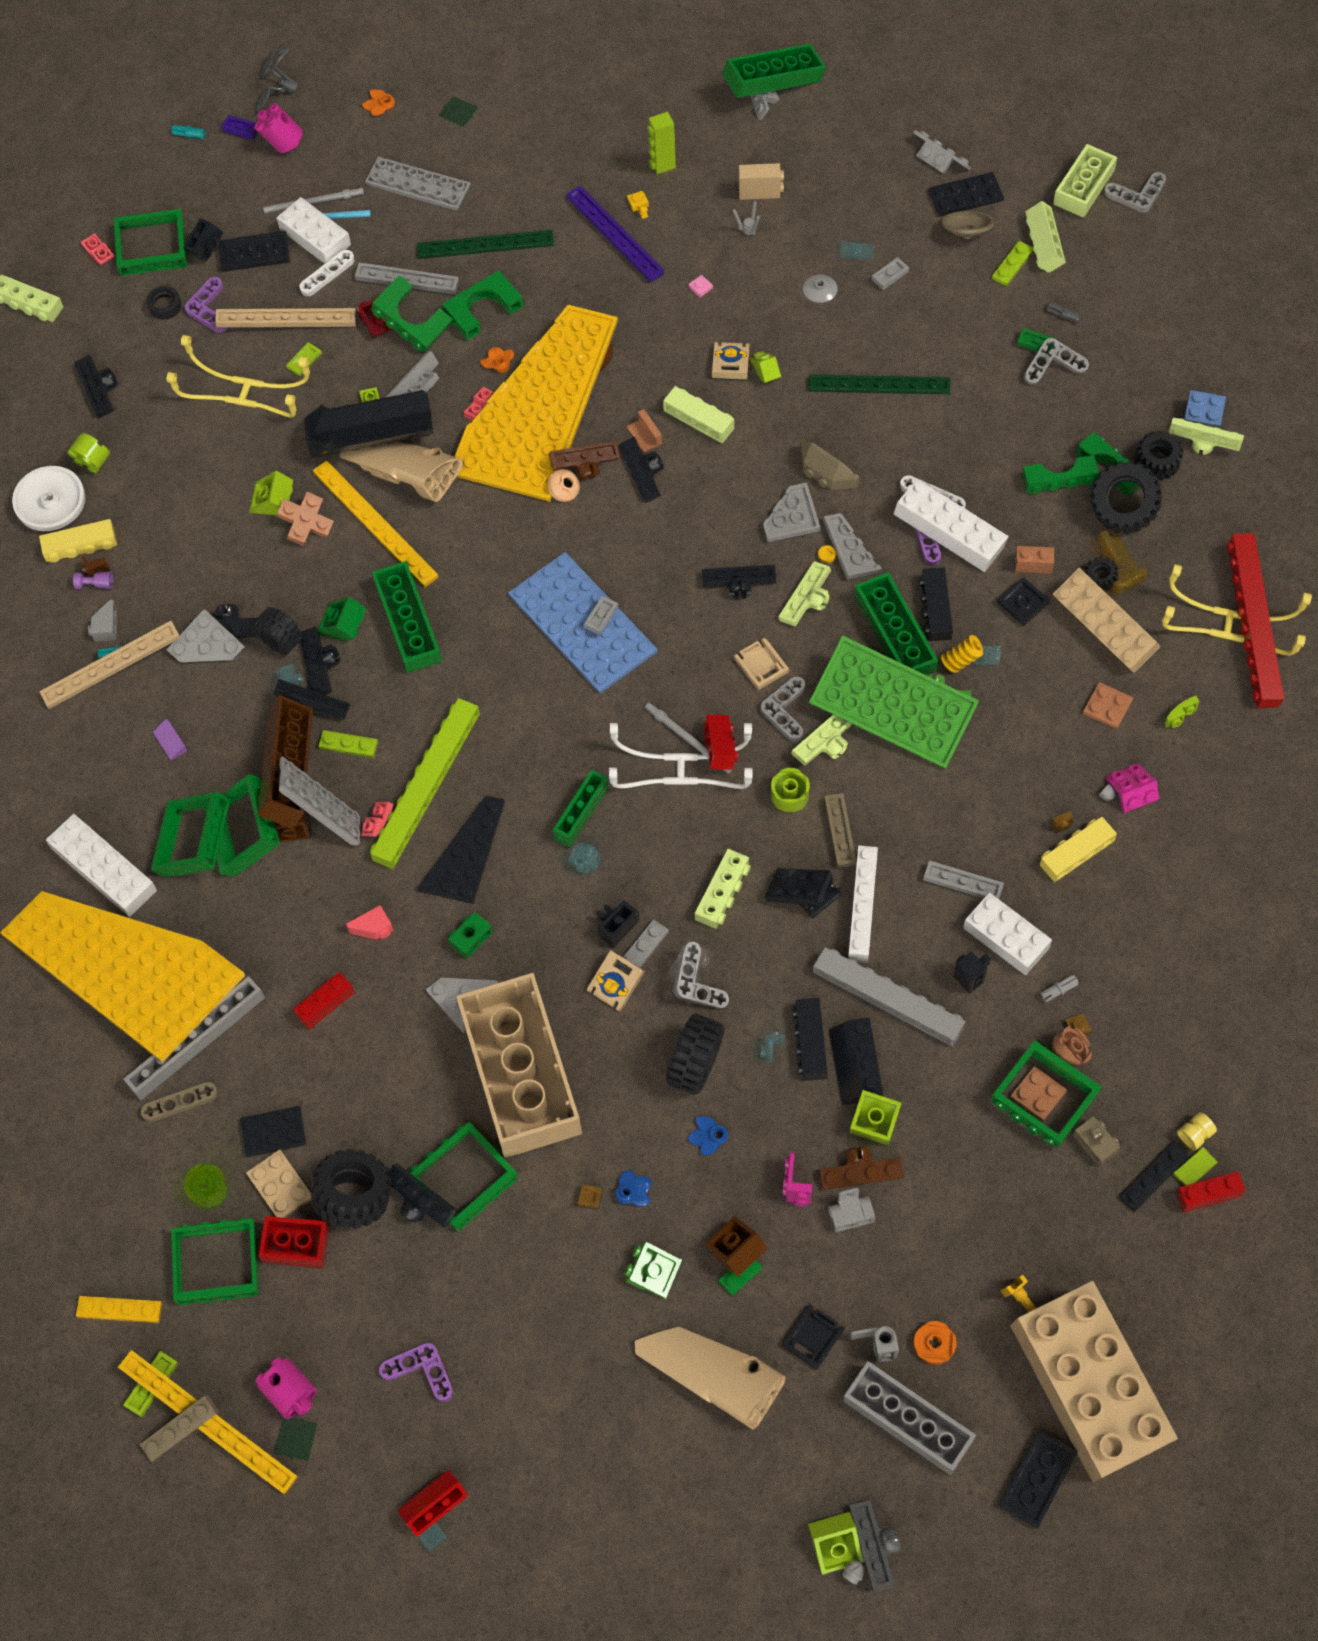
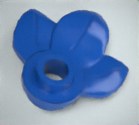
[688,1116,728,1155]
[615,1170,652,1207]

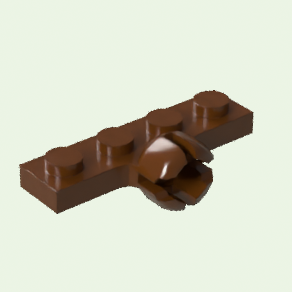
[548,441,620,480]
[819,1146,904,1190]

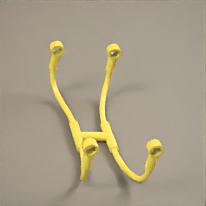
[167,335,310,418]
[1162,564,1312,656]

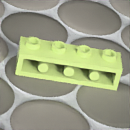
[1025,201,1066,272]
[0,274,63,322]
[663,386,734,443]
[695,849,751,929]

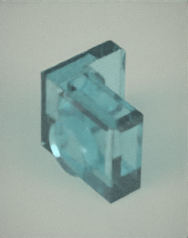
[761,1032,785,1063]

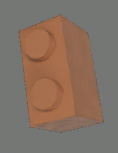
[1015,546,1054,574]

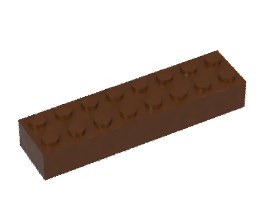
[258,695,313,829]

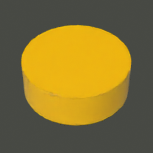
[818,545,836,563]

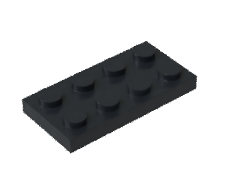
[928,172,1004,217]
[219,231,290,272]
[999,1430,1078,1529]

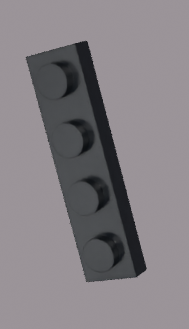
[273,679,350,719]
[1119,1141,1190,1212]

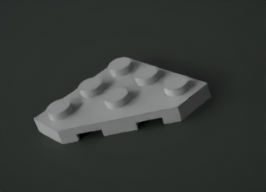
[763,483,820,543]
[167,609,246,663]
[426,977,498,1033]

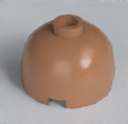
[1052,1026,1092,1068]

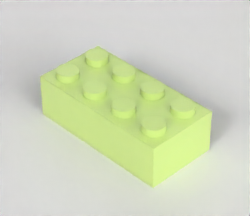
[1053,144,1117,218]

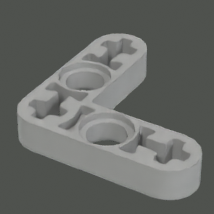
[1104,172,1166,212]
[1024,338,1089,385]
[761,677,805,742]
[673,942,729,1009]

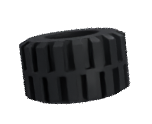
[1135,431,1183,481]
[252,607,303,655]

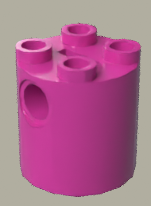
[254,103,303,153]
[255,1357,317,1419]

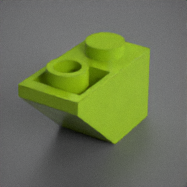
[749,351,781,383]

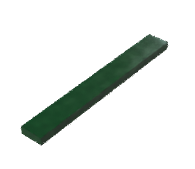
[417,230,554,259]
[809,375,950,395]

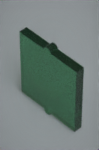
[439,96,478,127]
[274,1418,318,1461]

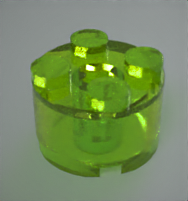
[184,1163,229,1210]

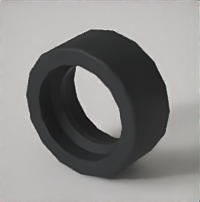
[147,286,181,320]

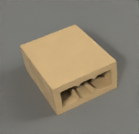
[739,163,784,200]

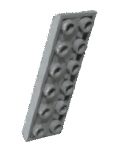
[365,157,471,211]
[279,756,360,845]

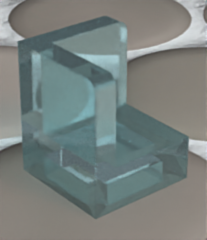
[971,644,1001,665]

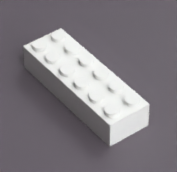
[894,479,1009,572]
[46,814,157,917]

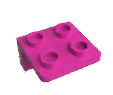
[1106,764,1159,813]
[783,1152,812,1207]

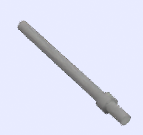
[263,188,364,214]
[645,702,732,774]

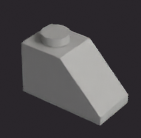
[88,600,117,642]

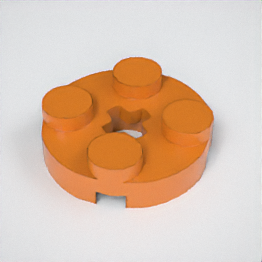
[914,1321,956,1365]

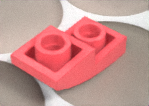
[81,233,115,266]
[464,387,495,421]
[361,802,393,837]

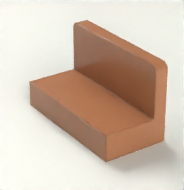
[627,409,662,452]

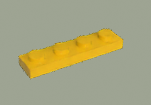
[76,1296,162,1323]

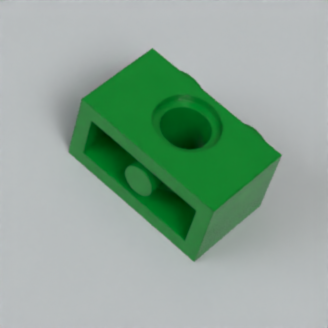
[448,912,494,960]

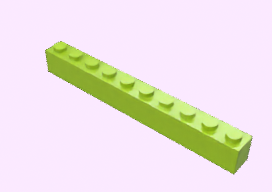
[370,698,480,869]

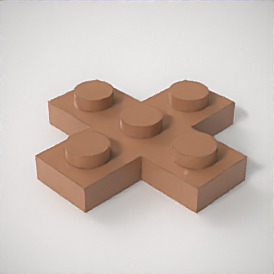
[276,492,334,546]

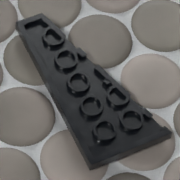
[417,796,505,904]

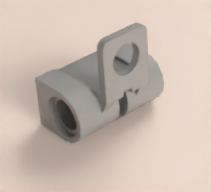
[828,1188,875,1232]
[850,1326,899,1363]

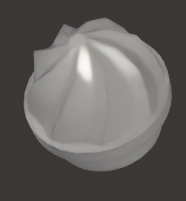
[842,1561,865,1585]

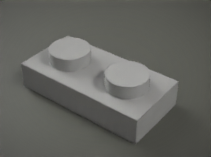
[872,257,909,290]
[584,596,619,635]

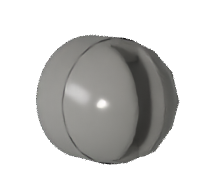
[1099,784,1115,801]

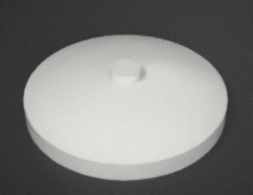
[12,466,85,531]

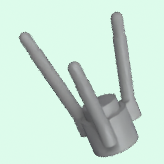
[733,201,760,235]

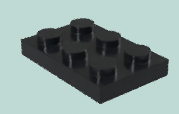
[765,868,832,905]
[240,1106,306,1158]

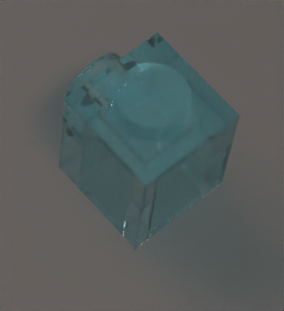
[276,664,303,686]

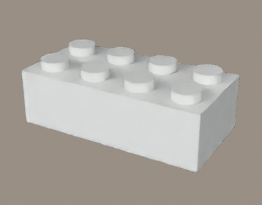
[277,197,351,264]
[964,892,1052,976]

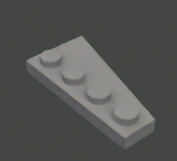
[823,513,882,580]

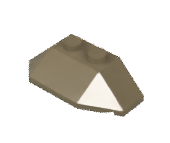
[800,439,859,490]

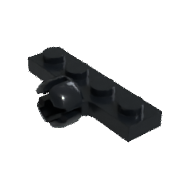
[74,354,118,418]
[619,436,664,503]
[702,565,776,600]
[190,604,258,638]
[300,626,340,695]
[389,1163,456,1227]

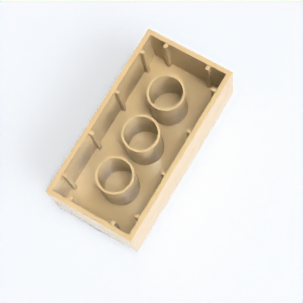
[456,973,582,1158]
[1010,1281,1178,1482]

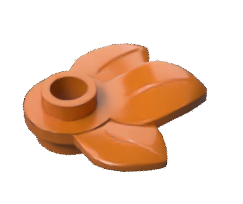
[362,90,395,116]
[480,347,514,373]

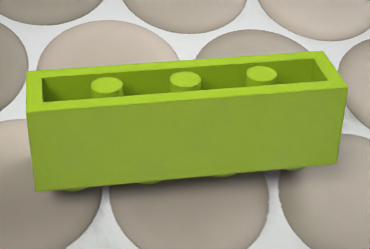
[647,111,676,174]

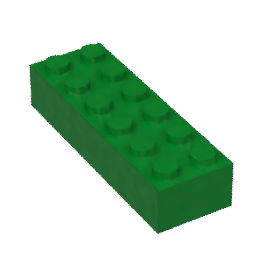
[722,43,826,98]
[372,561,442,673]
[854,572,938,675]

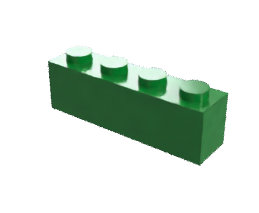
[553,770,609,848]

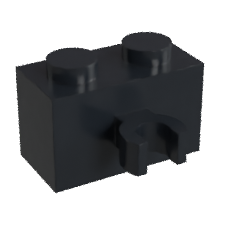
[183,218,224,262]
[597,900,639,948]
[954,951,991,994]

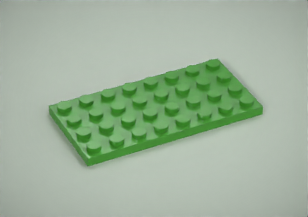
[809,635,979,769]

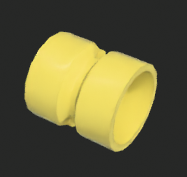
[1177,1112,1217,1151]

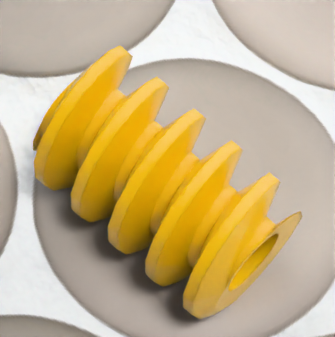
[941,635,983,673]

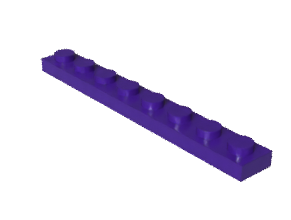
[566,186,664,283]

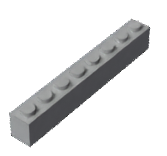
[813,947,966,1047]
[123,976,265,1101]

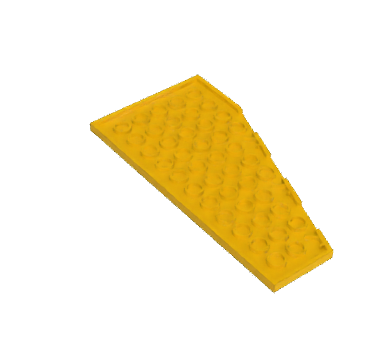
[455,305,618,502]
[0,891,245,1063]

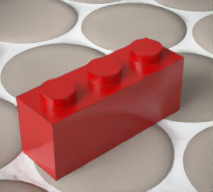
[703,714,738,770]
[293,972,355,1030]
[1176,1171,1246,1213]
[397,1469,469,1537]

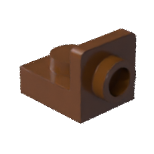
[80,556,110,577]

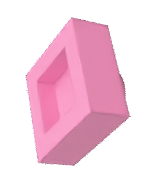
[689,275,713,297]

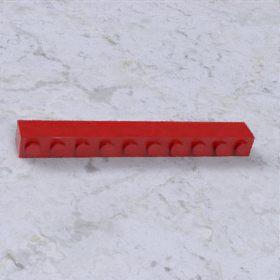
[1226,533,1284,708]

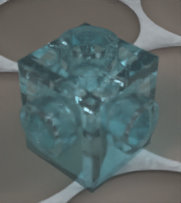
[568,842,603,874]

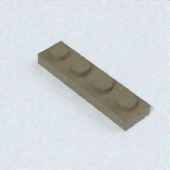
[824,793,857,868]
[140,1394,219,1462]

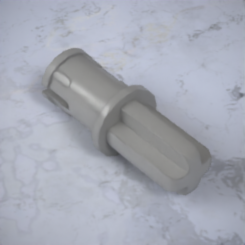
[1039,975,1078,1003]

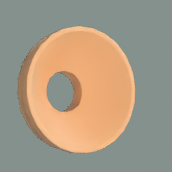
[548,469,580,502]

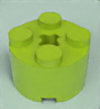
[67,433,111,474]
[771,768,810,812]

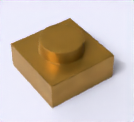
[1051,811,1074,832]
[1065,1014,1092,1035]
[578,1184,602,1210]

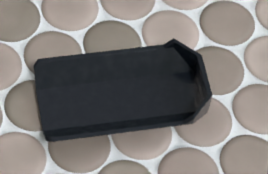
[304,390,434,458]

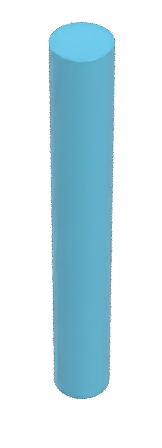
[323,210,371,219]

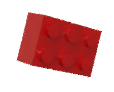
[259,1216,330,1268]

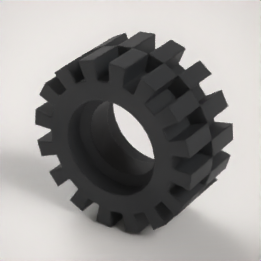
[1085,556,1118,592]

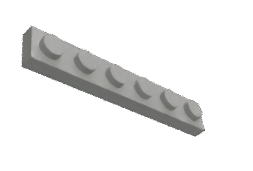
[355,262,459,295]

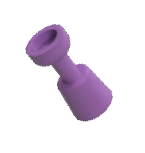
[73,571,114,589]

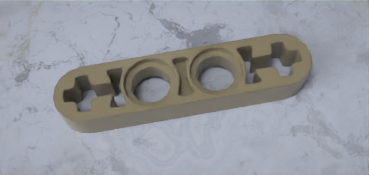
[141,1082,218,1122]

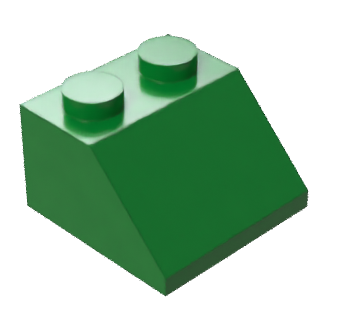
[318,596,366,641]

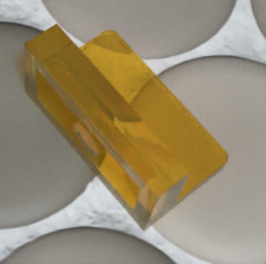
[1098,531,1134,569]
[1111,564,1149,596]

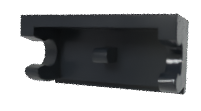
[800,878,842,919]

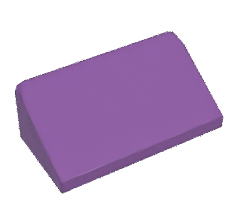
[153,719,187,760]

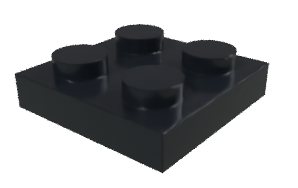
[997,577,1050,626]

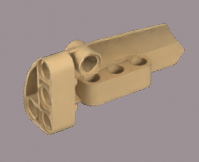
[340,441,463,502]
[635,1327,786,1430]

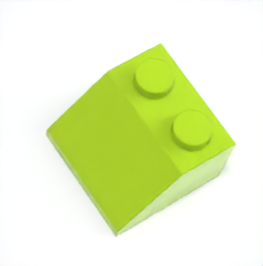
[249,471,293,515]
[850,1090,902,1146]
[808,1512,864,1575]

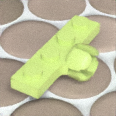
[1169,418,1244,455]
[778,561,831,627]
[791,715,852,766]

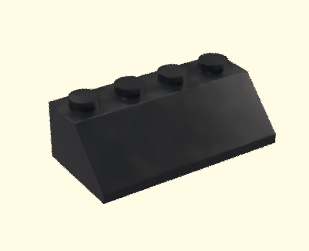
[829,1017,883,1105]

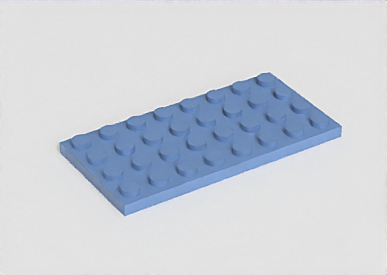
[508,552,658,694]

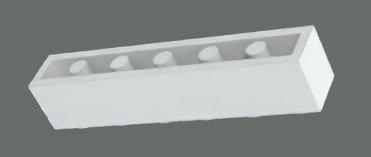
[848,845,878,963]

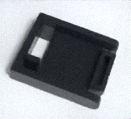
[782,1305,845,1370]

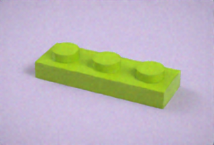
[992,241,1034,287]
[318,730,378,758]
[123,1351,179,1418]

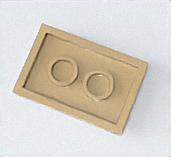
[246,1150,311,1218]

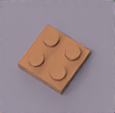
[1083,682,1133,730]
[1010,1066,1067,1121]

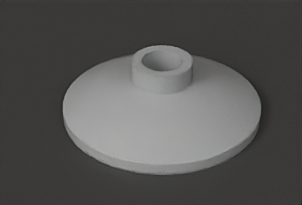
[803,274,837,303]

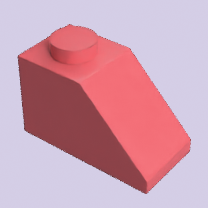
[346,905,394,940]

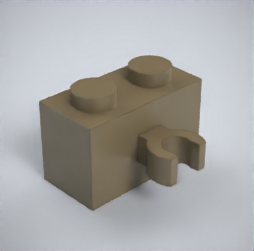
[1073,1116,1121,1167]

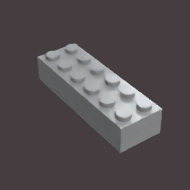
[843,1361,976,1476]

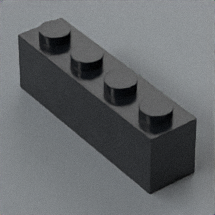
[919,567,953,641]
[792,998,828,1081]

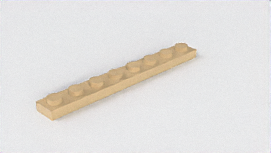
[215,308,356,327]
[39,621,181,709]

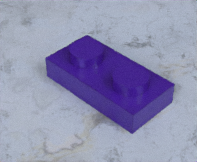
[221,115,257,140]

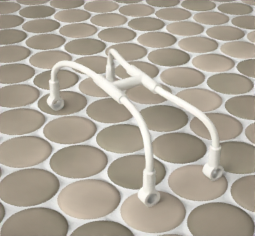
[609,723,752,789]

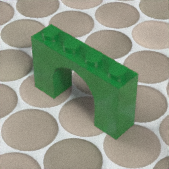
[442,271,524,341]
[371,275,453,353]

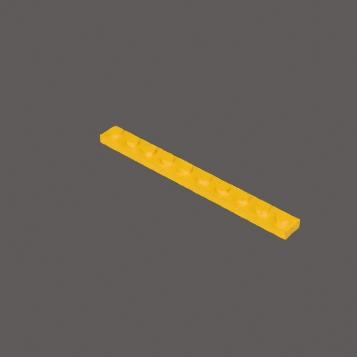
[313,460,439,588]
[118,1350,298,1495]

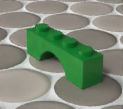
[1077,432,1141,498]
[1022,455,1099,494]

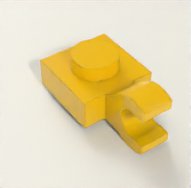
[627,191,649,219]

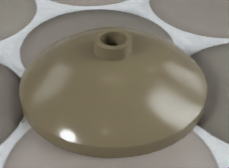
[942,211,994,239]

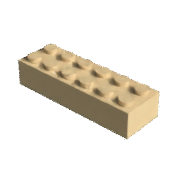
[1053,568,1161,673]

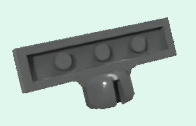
[849,1500,901,1592]

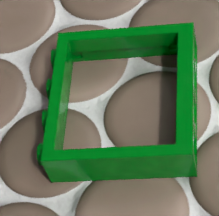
[114,209,188,276]
[204,774,280,877]
[151,792,230,877]
[991,1040,1102,1149]
[409,1122,519,1233]
[171,1217,260,1306]

